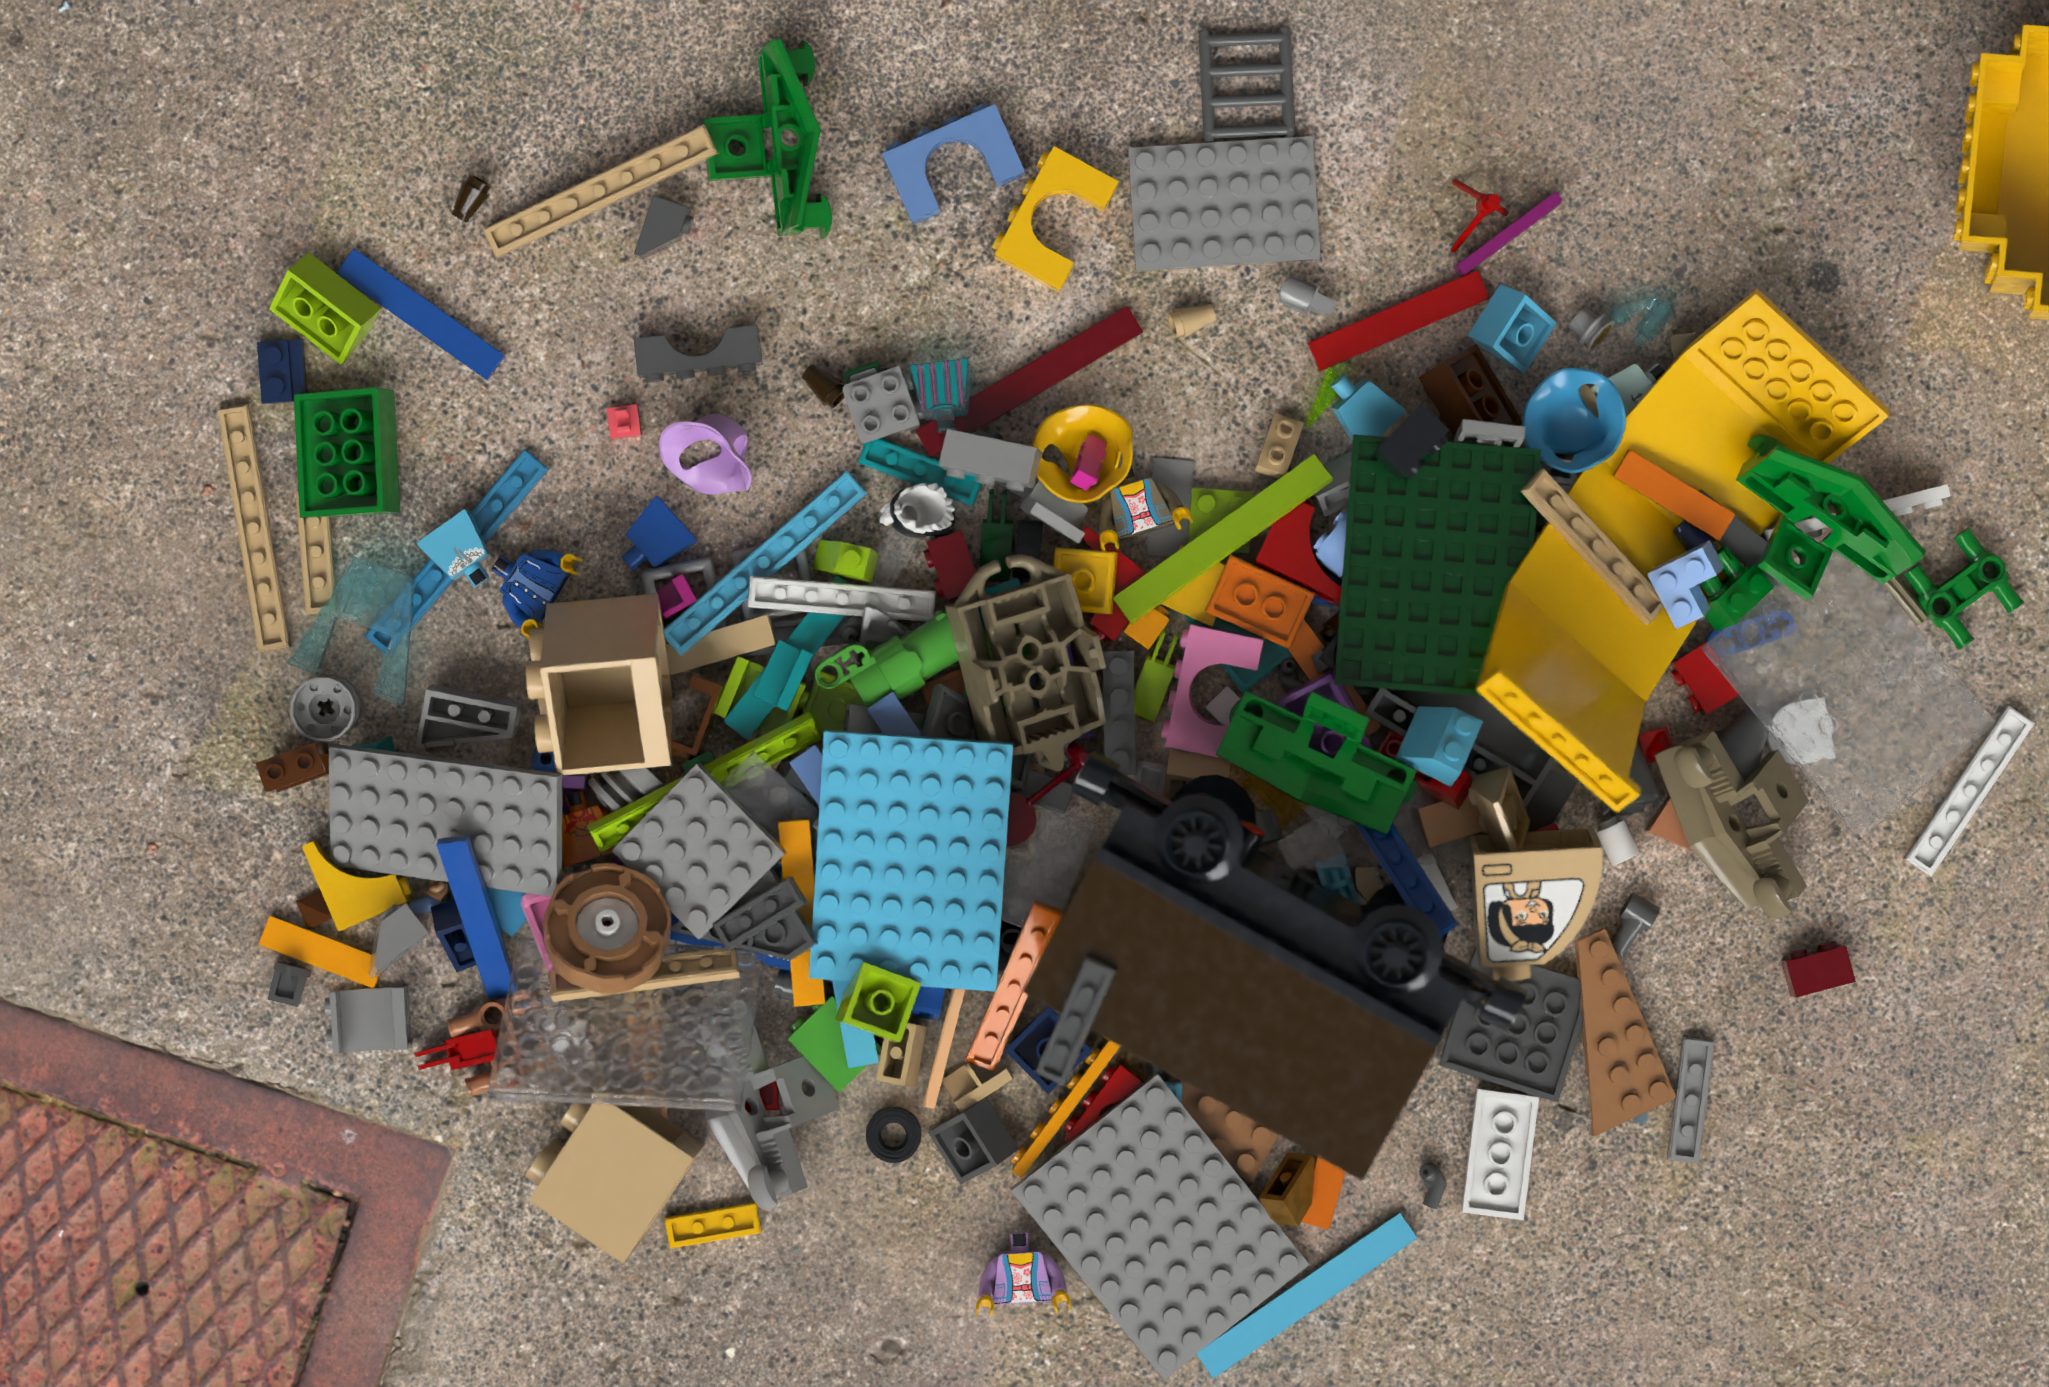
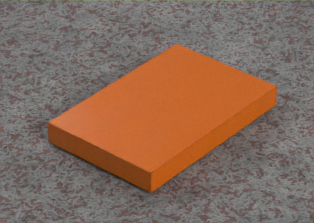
[1205,555,1315,650]

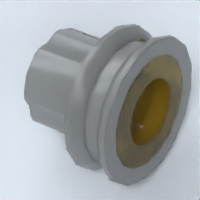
[1569,306,1615,352]

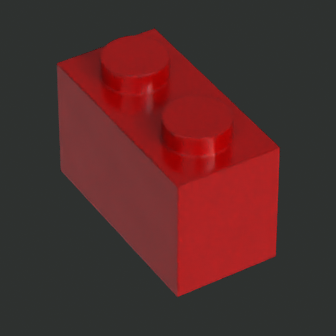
[1670,643,1738,716]

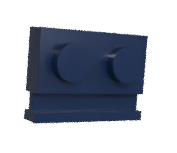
[257,339,308,405]

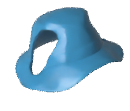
[1522,368,1626,473]

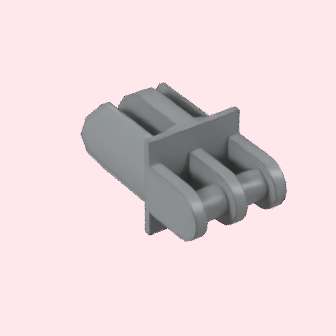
[1279,278,1336,317]

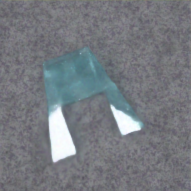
[287,557,415,705]

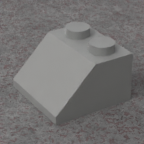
[369,903,428,978]

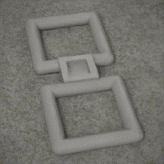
[641,546,812,641]

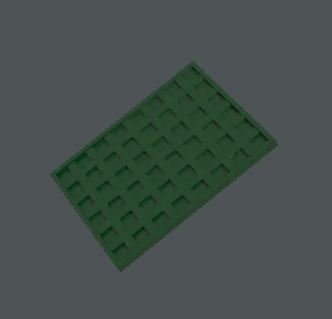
[1333,434,1541,697]

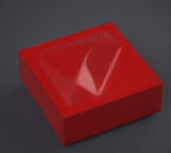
[1637,726,1672,764]

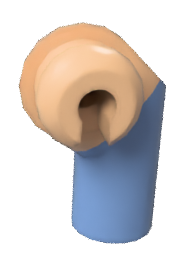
[409,880,449,916]

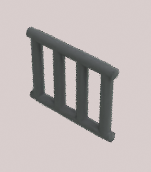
[1199,26,1295,143]

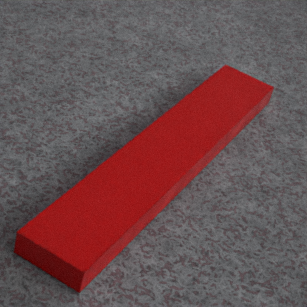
[1307,270,1490,372]

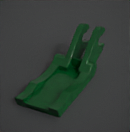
[979,489,1014,582]

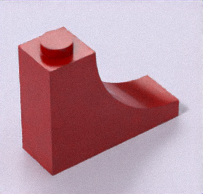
[1254,499,1341,606]
[1081,526,1147,643]

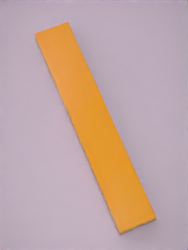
[778,818,825,1007]

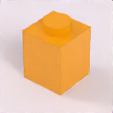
[1123,605,1170,651]

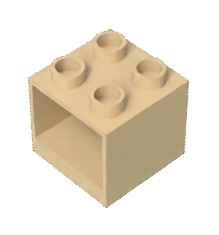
[526,594,674,775]
[525,1082,705,1264]

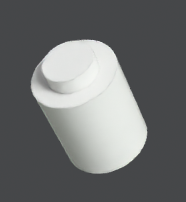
[1596,816,1640,866]

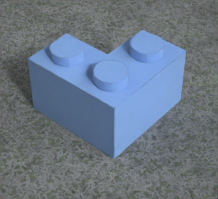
[1647,540,1724,629]

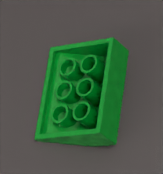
[294,387,400,518]

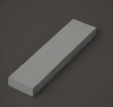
[1667,1036,1715,1164]

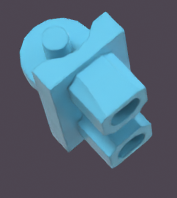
[1314,853,1361,905]

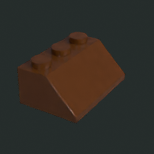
[1418,344,1522,437]

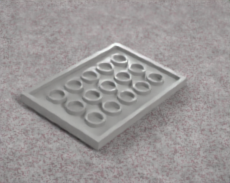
[1128,136,1321,272]

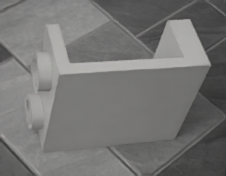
[325,986,412,1054]

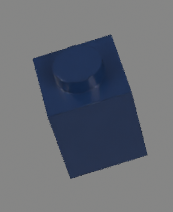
[430,899,477,972]

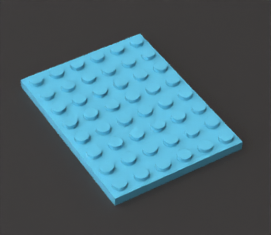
[809,730,1013,992]

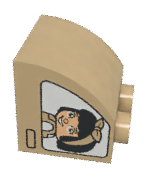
[1469,828,1603,981]

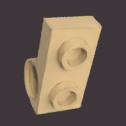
[1254,413,1304,479]

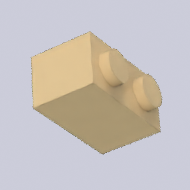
[876,1023,927,1088]

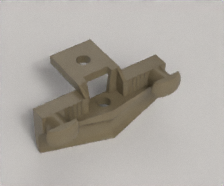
[1654,730,1809,919]

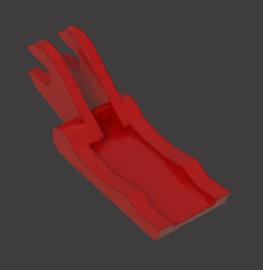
[414,1028,501,1071]

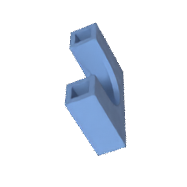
[882,103,1025,225]
[789,692,921,806]

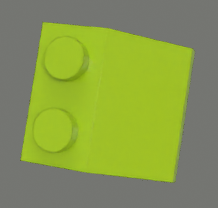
[835,962,921,1043]

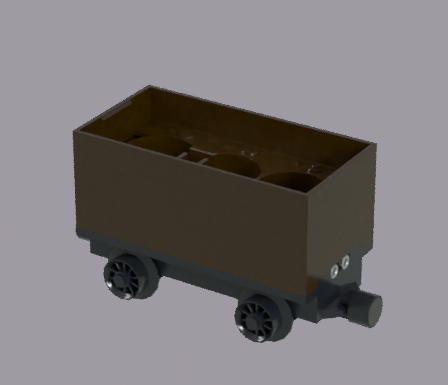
[1022,751,1528,1181]

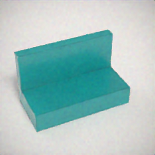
[753,640,813,712]

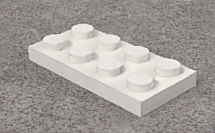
[1461,1088,1539,1220]

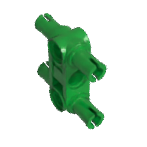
[1903,527,2024,650]

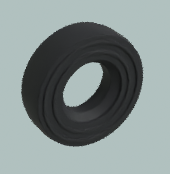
[866,1107,922,1163]

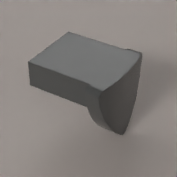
[268,962,311,1007]

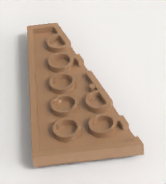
[1575,928,1677,1137]

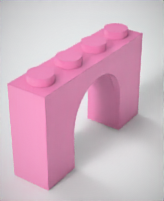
[1161,623,1265,758]

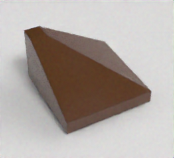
[296,890,333,929]

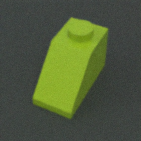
[812,540,879,584]

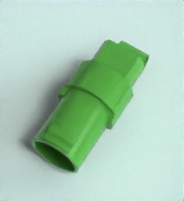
[814,609,959,707]

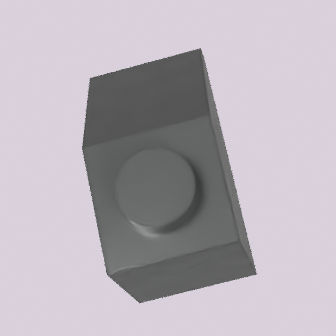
[634,196,694,260]

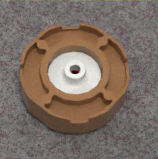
[544,863,671,994]

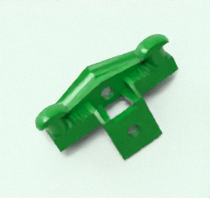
[701,39,832,239]
[1736,434,1925,601]
[1215,691,1417,835]

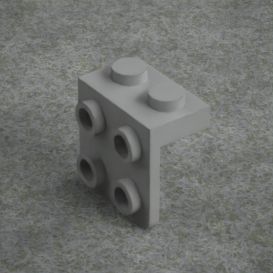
[843,366,924,443]

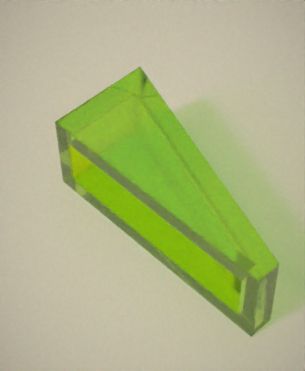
[1305,367,1339,429]

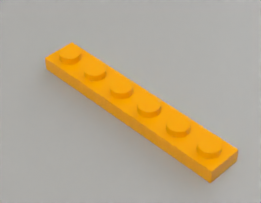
[1011,1037,1120,1178]

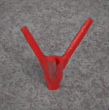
[1450,179,1509,253]

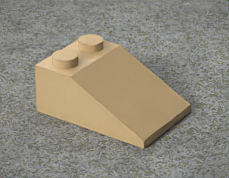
[1468,766,1530,852]

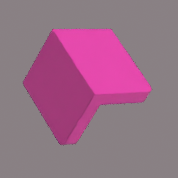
[656,574,698,620]

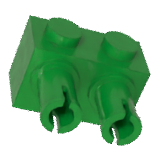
[1700,545,1774,631]

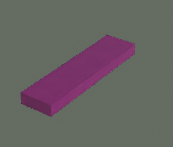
[1454,192,1562,277]

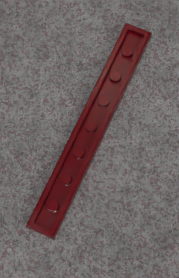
[915,306,1143,458]

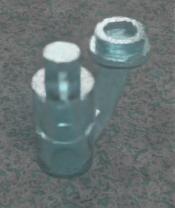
[1608,298,1675,348]

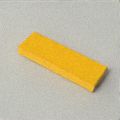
[664,1202,762,1249]

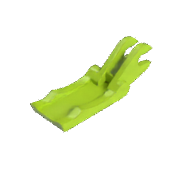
[1134,629,1179,723]

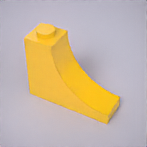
[302,841,413,932]

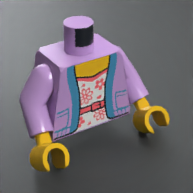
[975,1232,1072,1317]

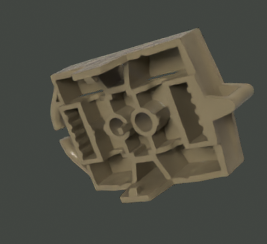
[945,554,1107,771]

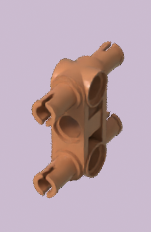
[447,992,560,1097]

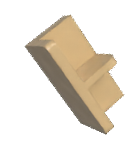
[942,1057,1013,1113]

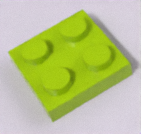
[1188,488,1253,554]

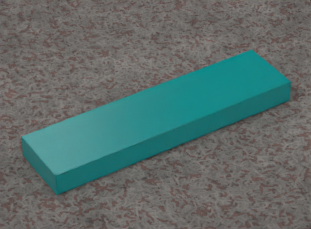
[858,438,982,507]

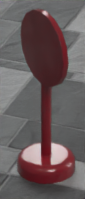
[1006,741,1089,846]

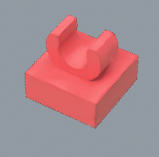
[606,404,642,439]

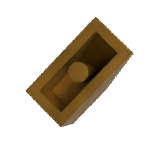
[1259,1152,1315,1227]

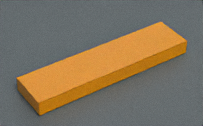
[259,915,381,989]

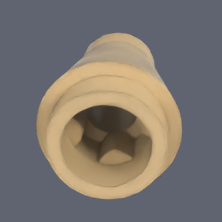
[1168,304,1216,338]

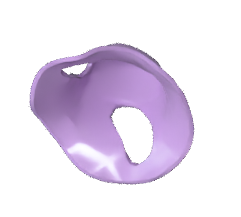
[659,414,752,495]

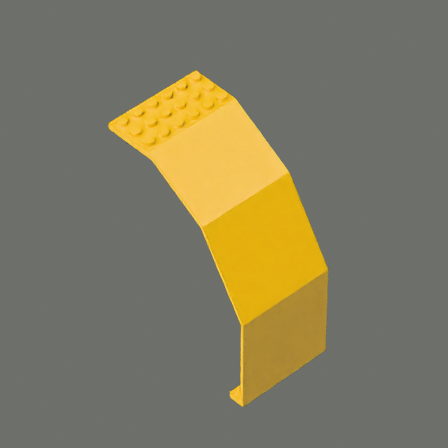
[1476,288,1890,812]

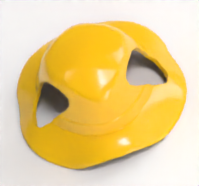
[1031,404,1133,503]

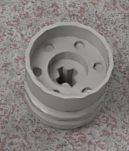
[290,675,361,742]
[587,767,667,813]

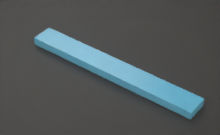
[664,470,867,656]
[1197,1212,1417,1379]

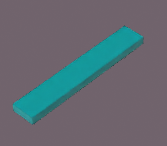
[723,575,848,741]

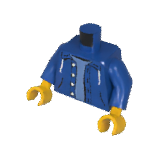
[491,549,583,639]

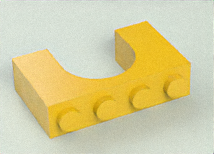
[992,146,1119,293]

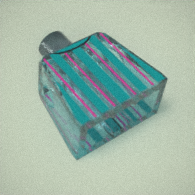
[910,358,972,434]

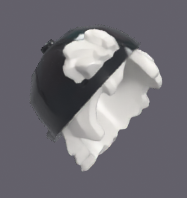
[880,483,955,538]

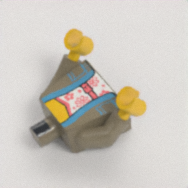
[1098,465,1194,551]

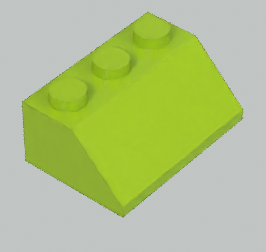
[269,252,382,365]

